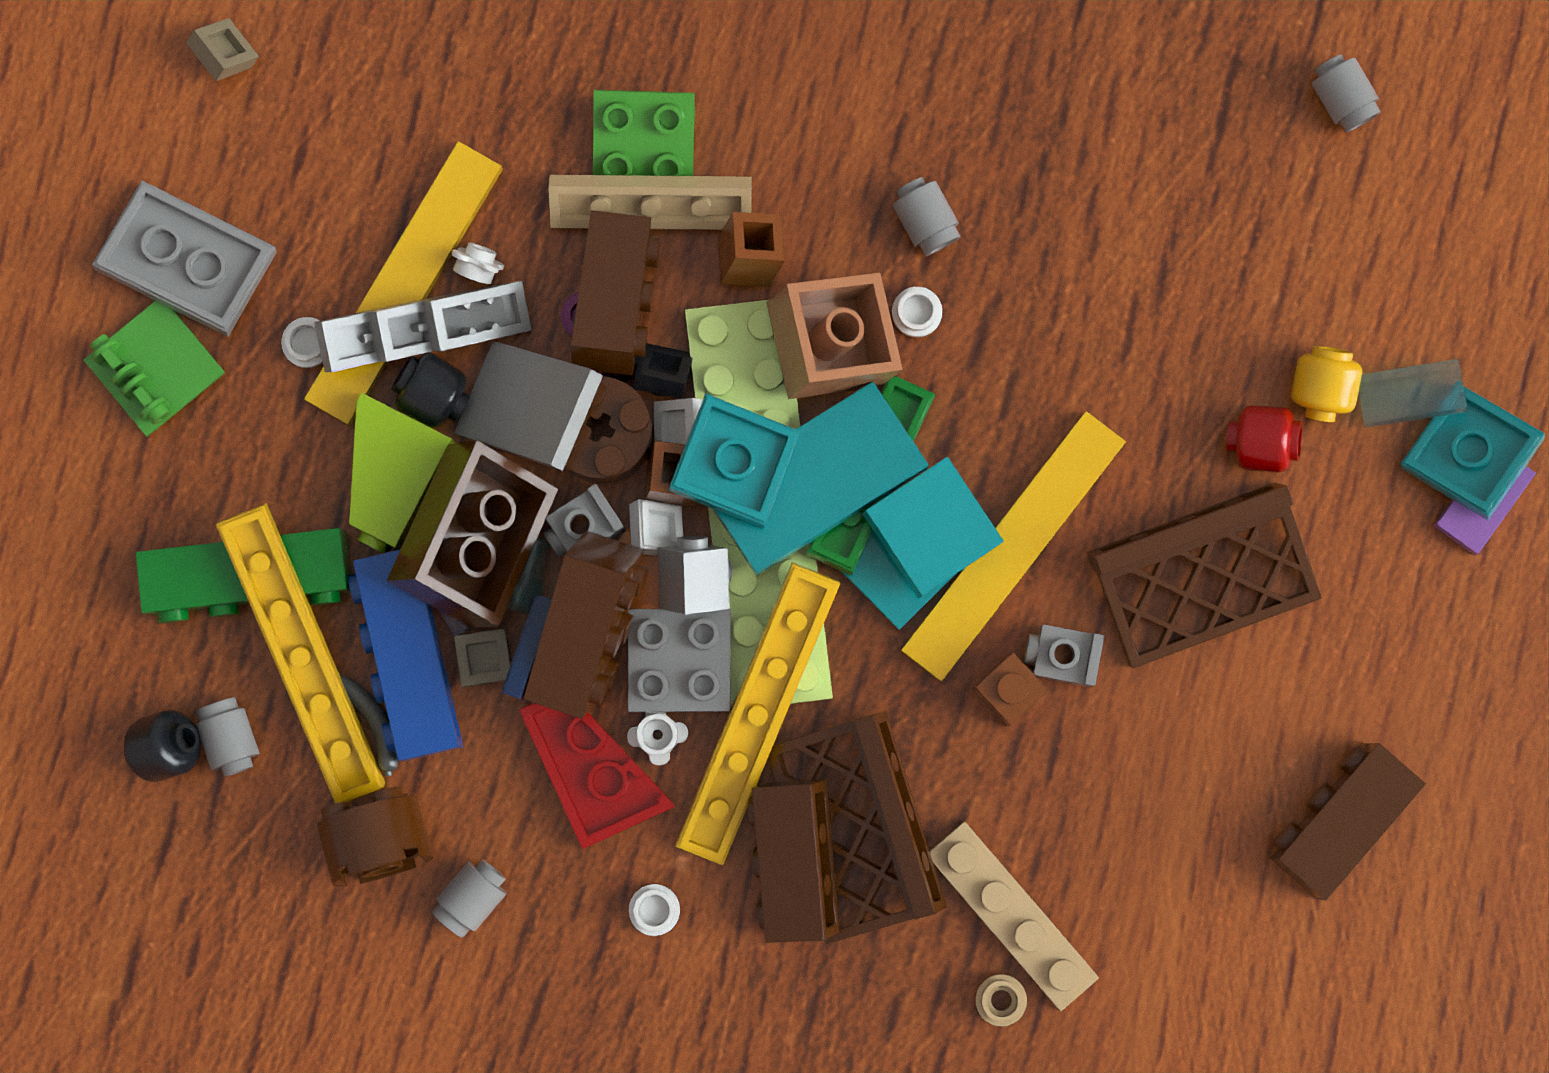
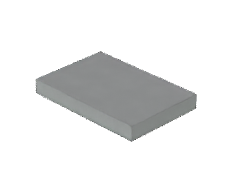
[92,180,277,337]
[454,341,603,471]

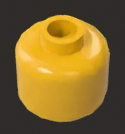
[1291,346,1362,422]

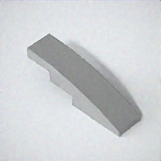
[314,281,532,372]

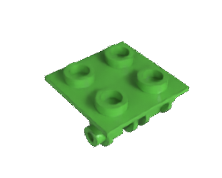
[593,89,695,176]
[83,301,225,437]

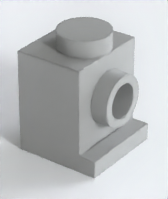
[543,484,626,558]
[1024,625,1104,687]

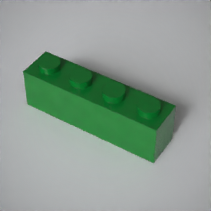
[136,528,352,624]

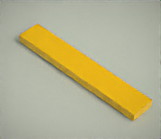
[304,141,503,426]
[901,411,1126,682]
[216,503,385,804]
[676,562,840,865]

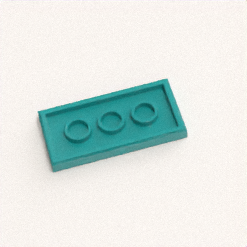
[713,382,929,576]

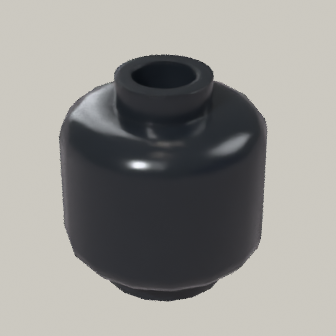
[391,352,470,428]
[124,710,201,782]

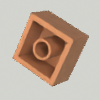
[766,273,903,399]

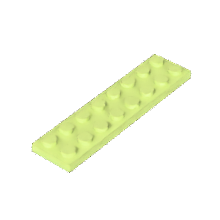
[685,300,833,708]

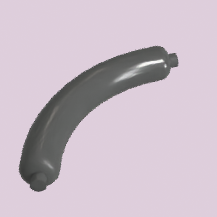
[339,673,398,776]

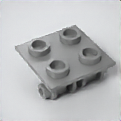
[628,609,731,712]

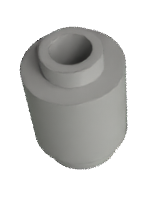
[1311,54,1381,133]
[892,177,961,256]
[195,697,260,777]
[432,859,507,938]

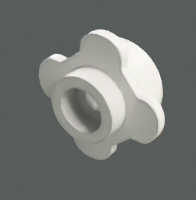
[451,242,505,284]
[627,712,688,765]

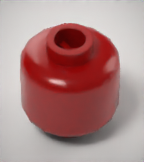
[1226,405,1303,473]

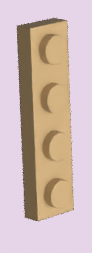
[549,175,752,230]
[930,821,1099,1011]

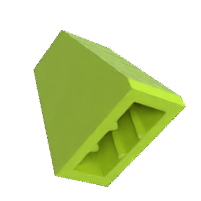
[349,393,455,554]

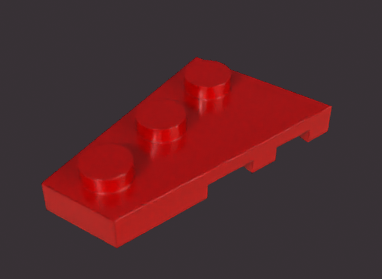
[519,703,676,850]

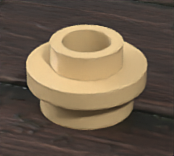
[975,974,1027,1026]

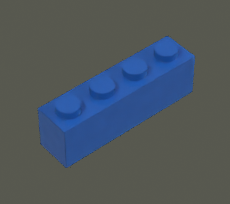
[348,550,464,761]

